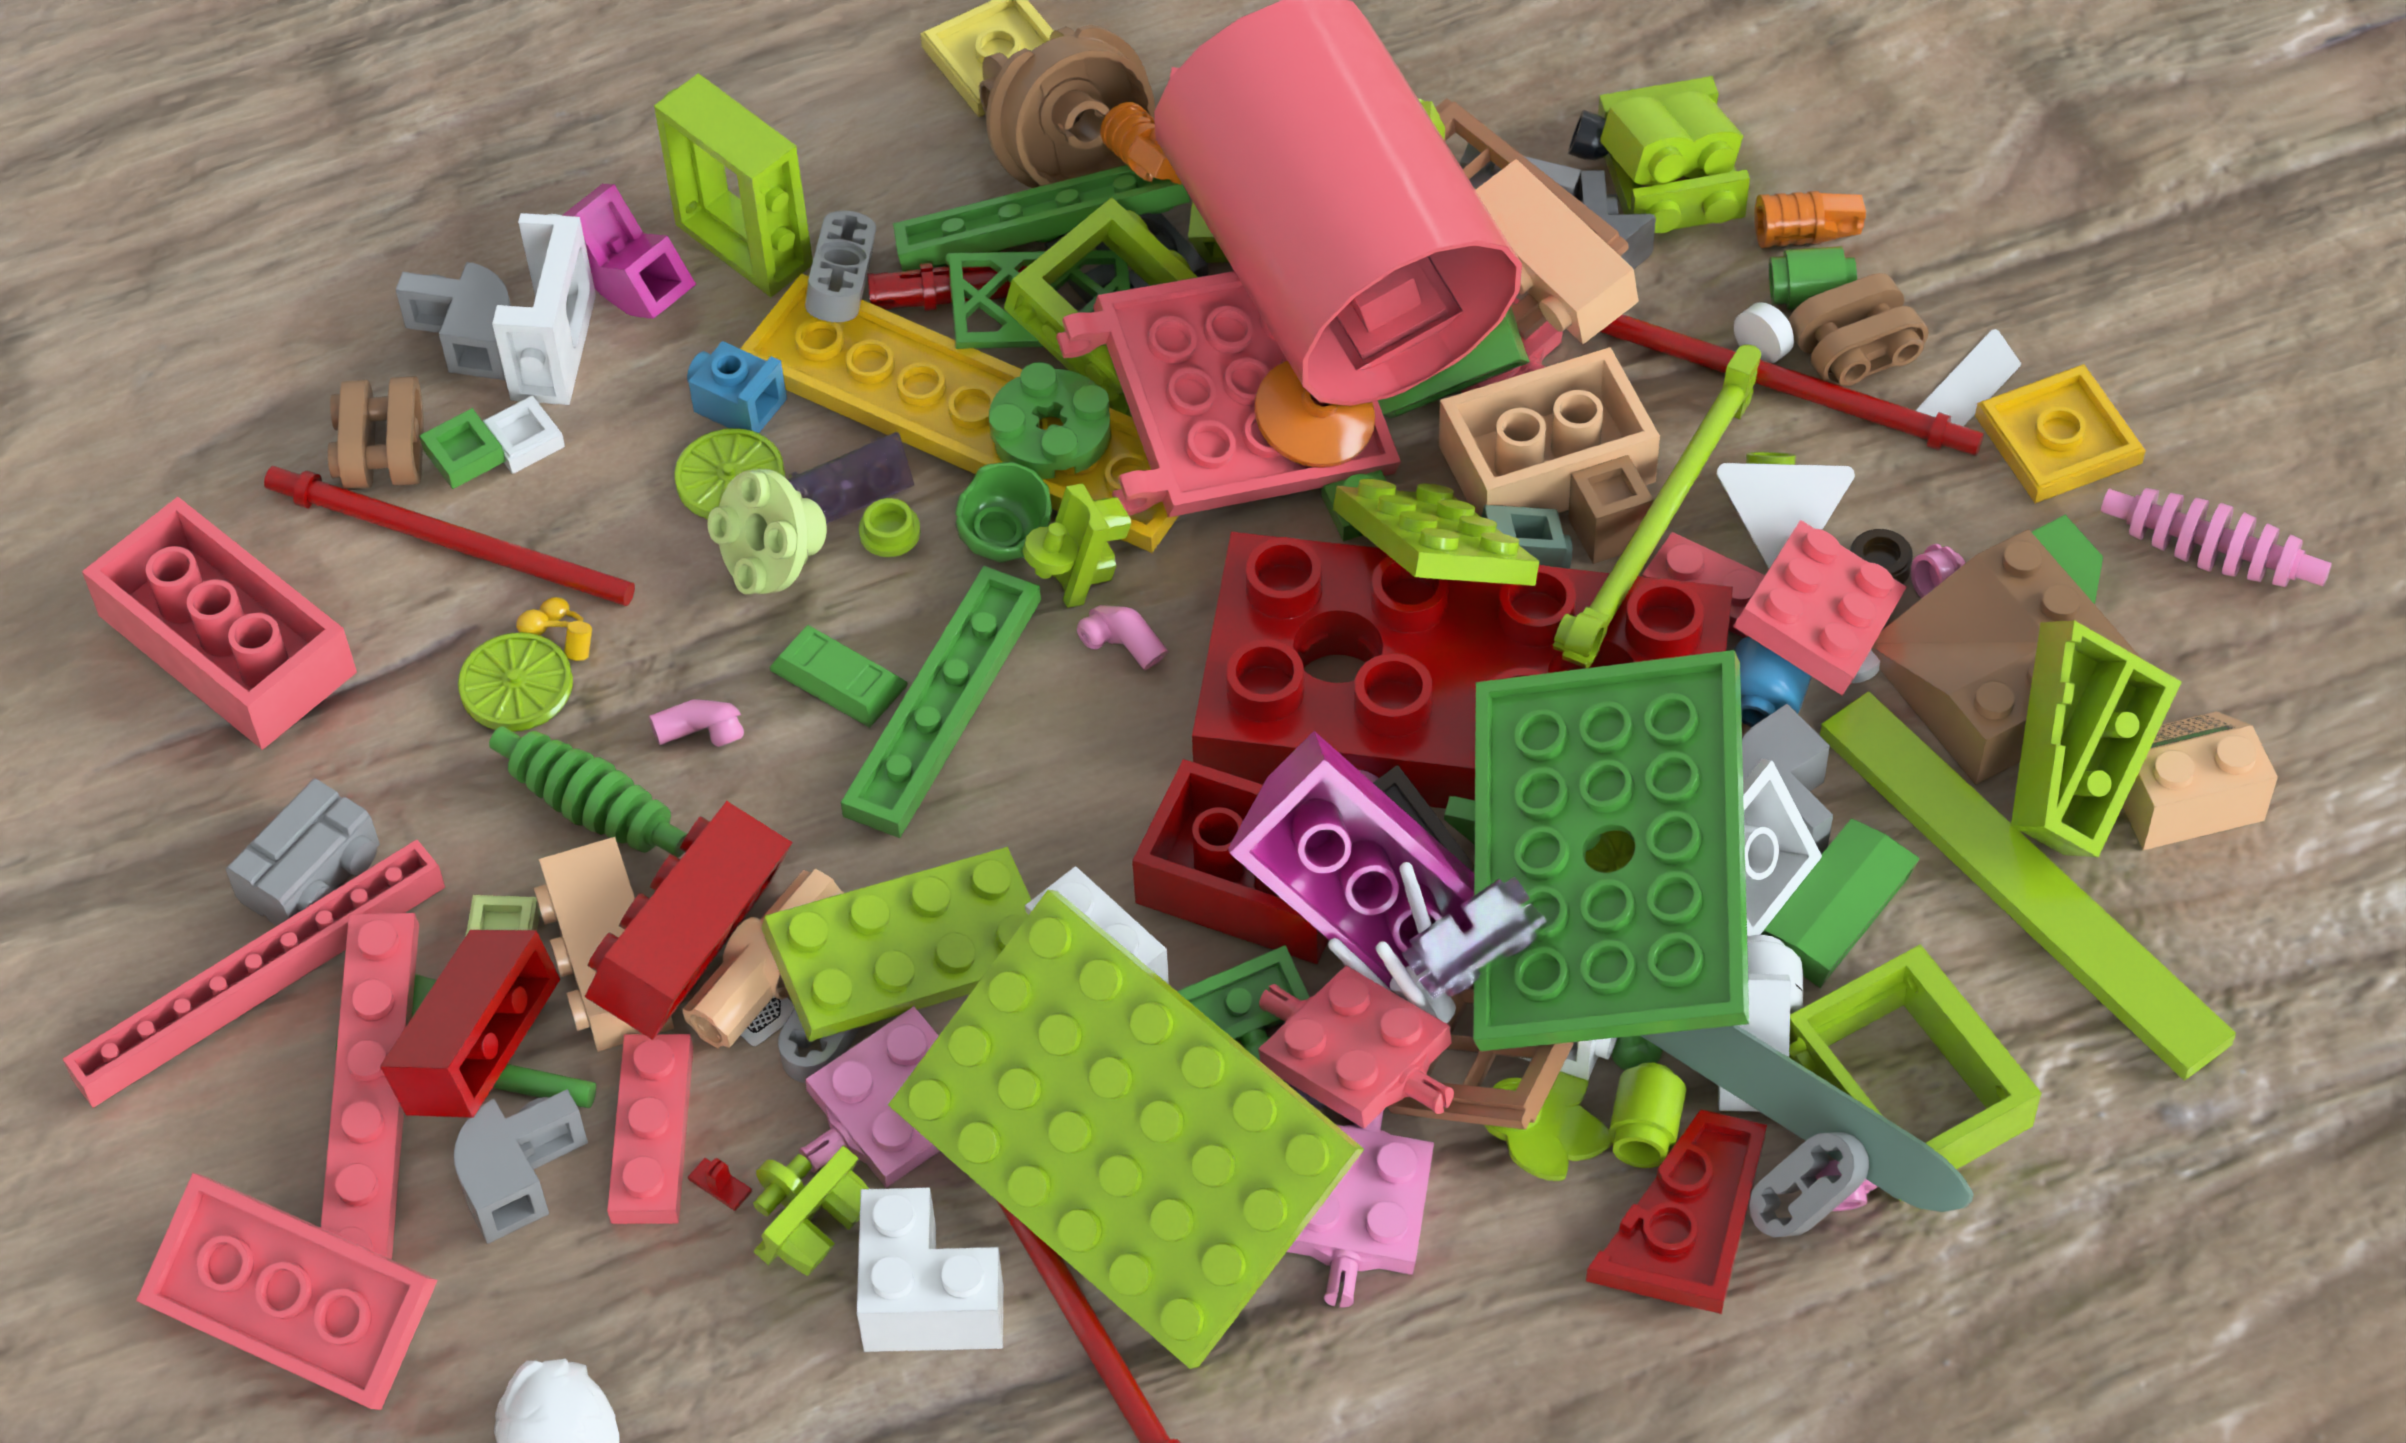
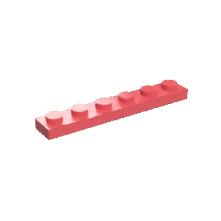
[321,913,419,1260]

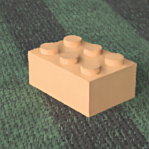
[1439,347,1660,516]

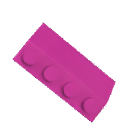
[1228,731,1475,990]

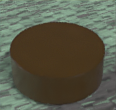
[1850,529,1913,584]

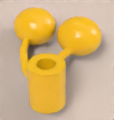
[516,597,592,661]

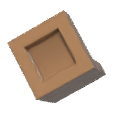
[1568,455,1654,564]

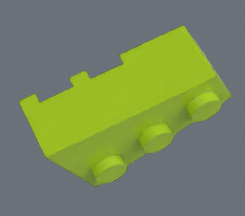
[2011,620,2182,857]

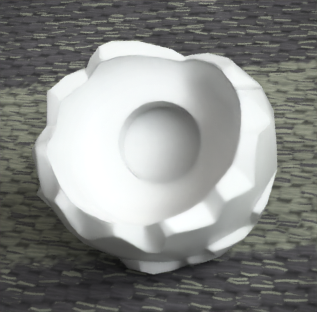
[494,1359,619,1443]

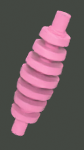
[2101,488,2332,587]

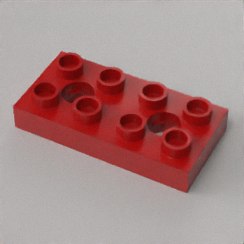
[1192,532,1733,809]

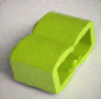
[1600,91,1744,186]

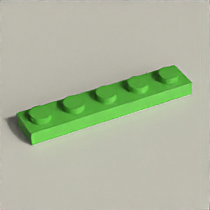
[893,165,1190,271]
[840,566,1041,838]

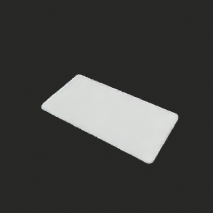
[1915,329,2021,426]

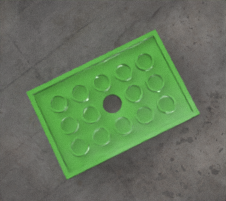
[1473,650,1749,1051]

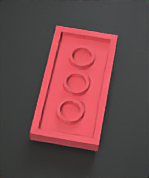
[136,1173,438,1410]

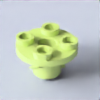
[707,469,827,594]

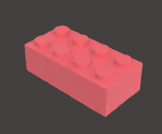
[82,497,357,750]

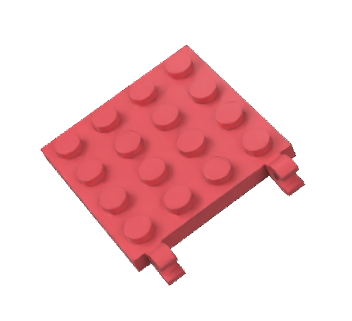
[1056,271,1401,518]

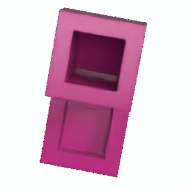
[561,183,696,319]

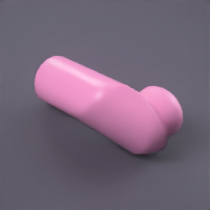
[1077,605,1168,670]
[648,699,744,747]

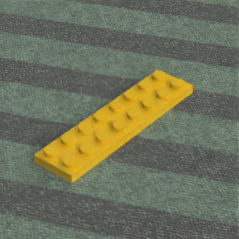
[740,273,1179,553]

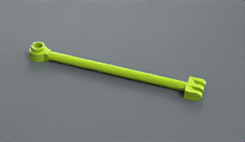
[1553,345,1761,668]

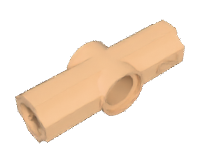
[683,869,844,1048]

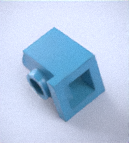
[687,341,787,433]

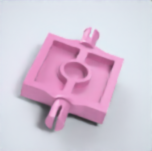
[799,1007,940,1188]
[1287,1110,1434,1308]

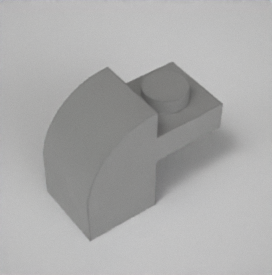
[396,262,511,380]
[1742,704,1833,855]
[454,1089,588,1244]

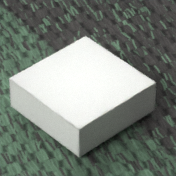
[483,395,565,474]

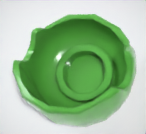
[955,462,1052,563]

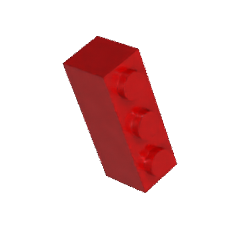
[380,930,561,1118]

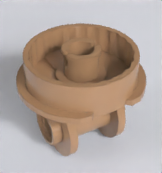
[979,25,1155,188]

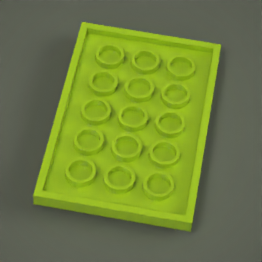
[888,890,1365,1369]

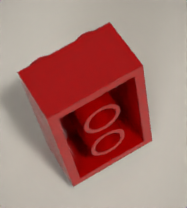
[1132,759,1329,964]

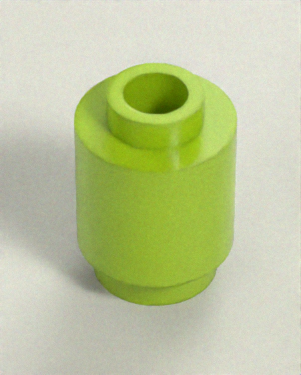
[1608,1063,1686,1168]

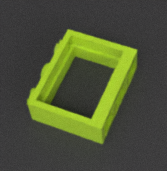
[654,73,813,297]
[1003,197,1198,417]
[1789,944,2042,1201]

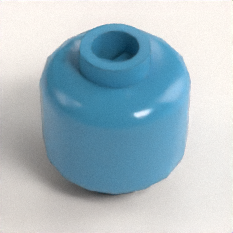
[1733,637,1812,727]

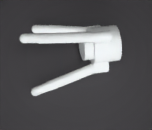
[1328,862,1456,1023]

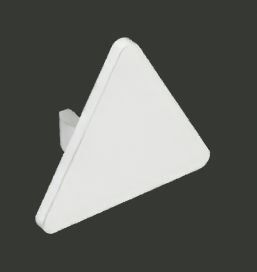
[1716,463,1855,569]

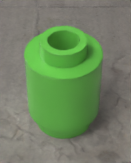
[1768,246,1857,310]

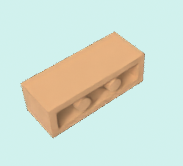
[1476,159,1639,344]
[534,837,674,1052]

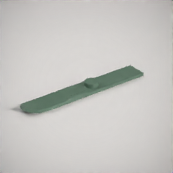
[1640,1025,1974,1212]

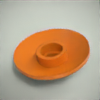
[1254,361,1375,468]

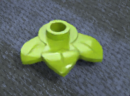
[1484,1071,1613,1181]

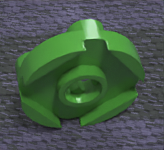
[989,362,1111,479]

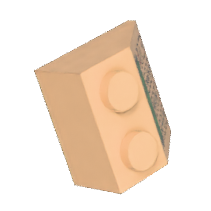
[2123,711,2278,850]

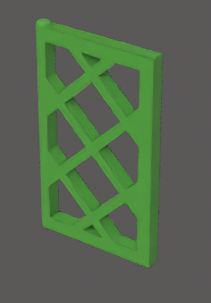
[946,250,1130,349]

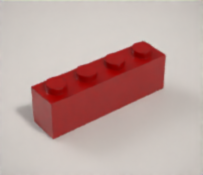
[584,801,793,1040]

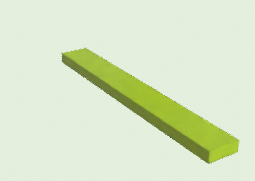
[1820,691,2236,1081]

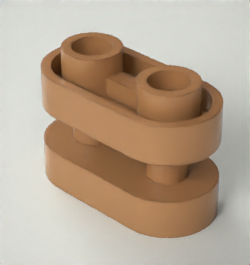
[1788,273,1929,386]
[328,376,424,490]

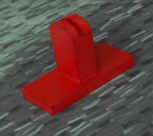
[688,1158,752,1211]

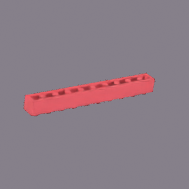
[63,839,445,1108]

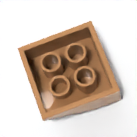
[1871,529,2142,785]

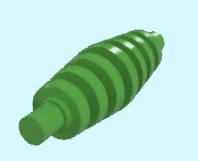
[489,726,687,857]

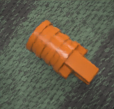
[1100,102,1182,184]
[1754,191,1866,248]

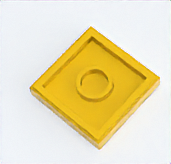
[1975,364,2146,504]

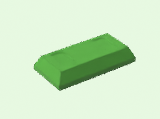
[769,625,908,728]

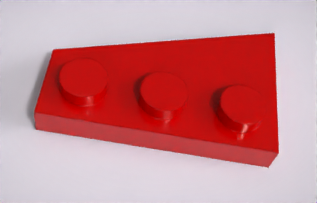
[1586,1109,1767,1314]

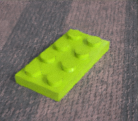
[1333,479,1539,586]
[761,847,1031,1042]

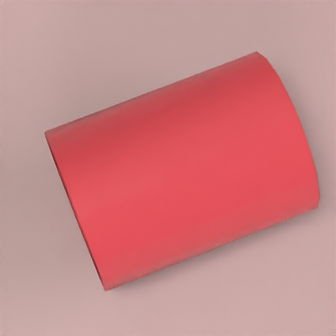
[1154,0,1522,406]

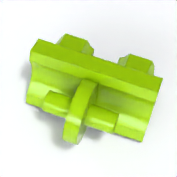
[1022,483,1131,608]
[753,1145,869,1276]

